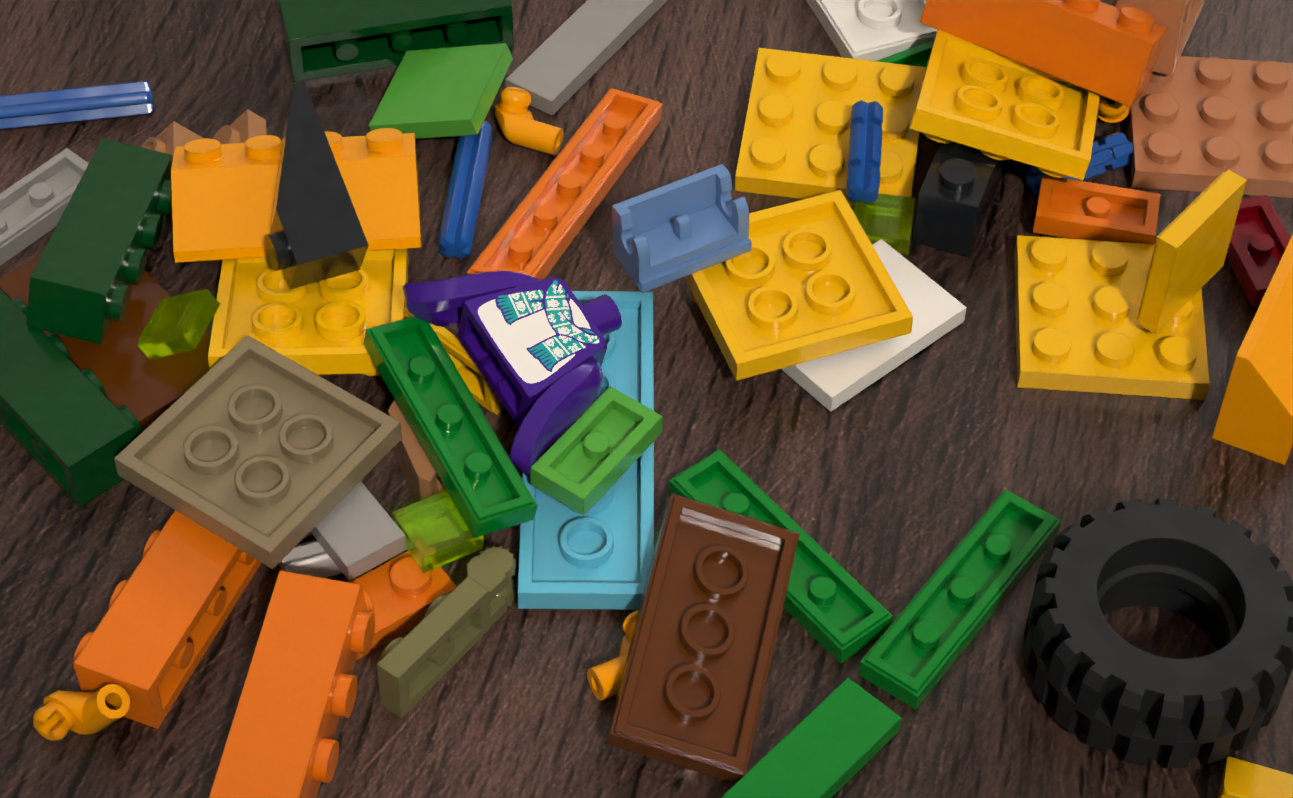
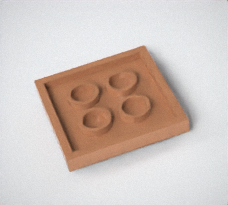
[1127,56,1293,198]

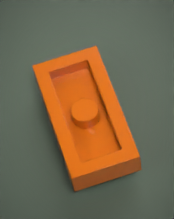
[1033,175,1161,244]
[349,544,457,660]

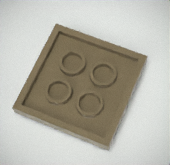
[114,335,402,569]

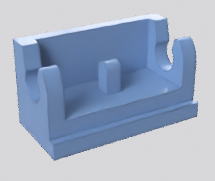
[612,164,752,293]

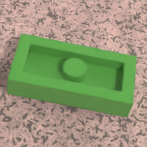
[530,386,663,516]

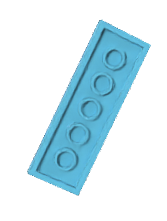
[518,291,654,610]

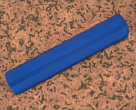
[0,81,154,130]
[438,120,492,259]

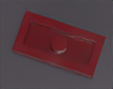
[1226,195,1291,307]

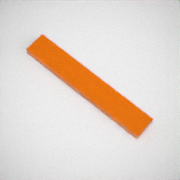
[467,88,663,281]

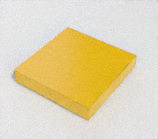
[1137,169,1247,334]

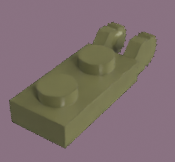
[377,545,516,718]

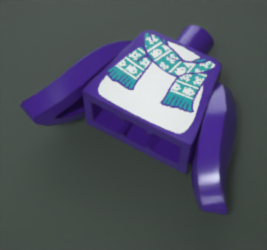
[403,270,622,475]

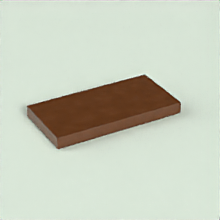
[0,256,211,431]
[605,493,800,783]

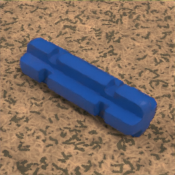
[846,100,883,204]
[1024,132,1134,195]

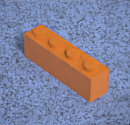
[920,0,1168,107]
[73,510,262,729]
[209,571,375,798]

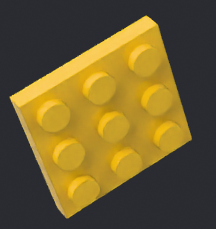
[910,30,1100,181]
[735,48,926,212]
[684,190,913,381]
[1014,235,1210,400]
[208,249,409,376]

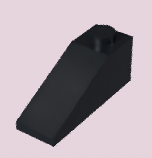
[265,82,369,289]
[912,142,1009,258]

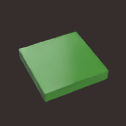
[369,43,513,139]

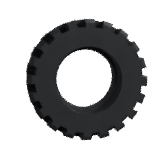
[1023,498,1293,769]

